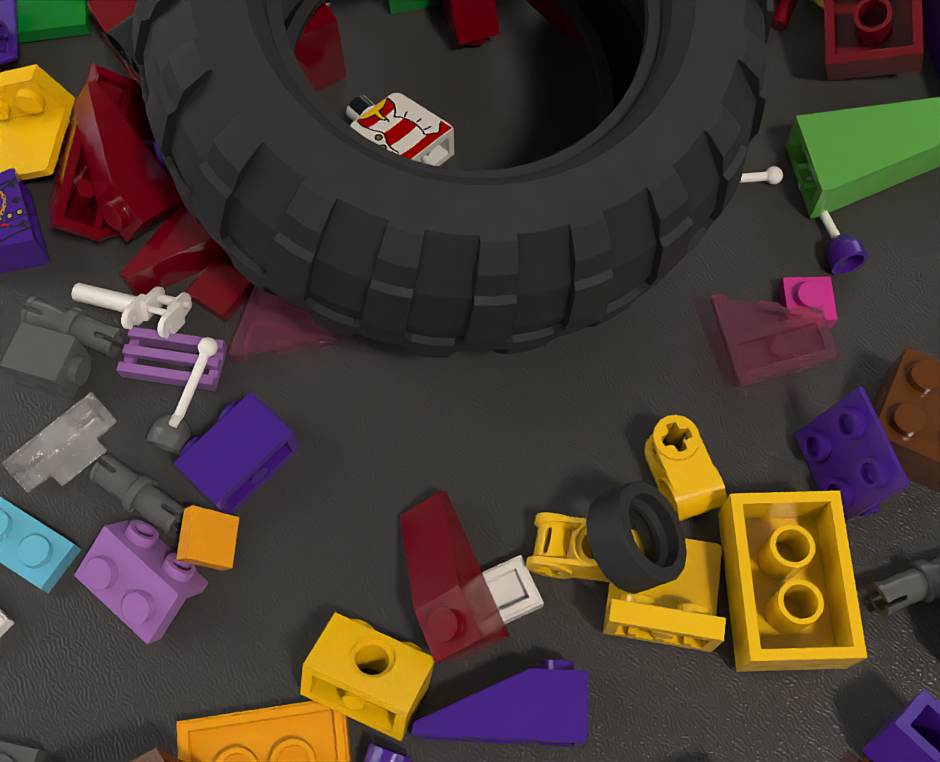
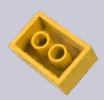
[718,491,867,672]

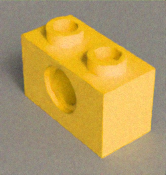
[300,612,435,741]

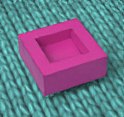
[778,276,838,329]

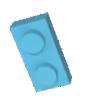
[0,497,82,594]

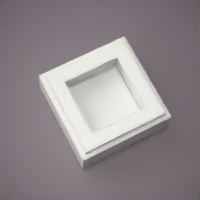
[482,555,544,624]

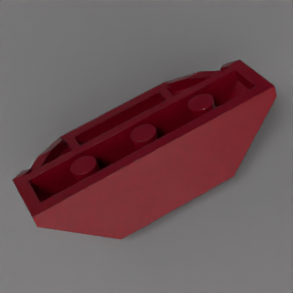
[49,63,160,242]

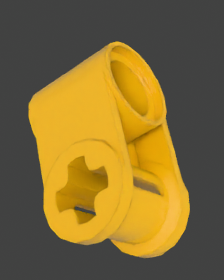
[644,415,727,521]
[525,512,611,582]

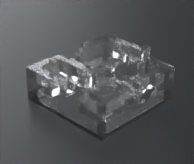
[1,392,117,493]

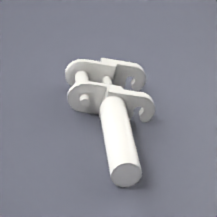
[71,283,192,338]

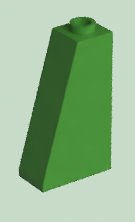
[785,97,940,218]

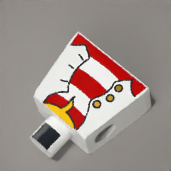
[346,93,454,167]

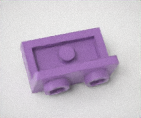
[74,519,208,645]

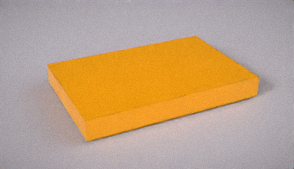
[176,701,352,762]

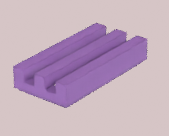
[116,327,228,391]

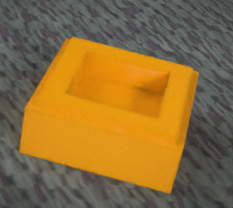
[176,505,240,571]

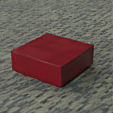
[185,257,256,322]

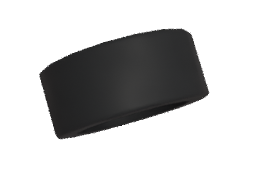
[586,481,687,594]

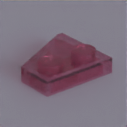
[228,285,341,363]
[710,294,839,388]

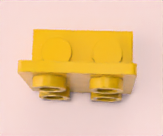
[0,64,75,180]
[602,529,726,652]

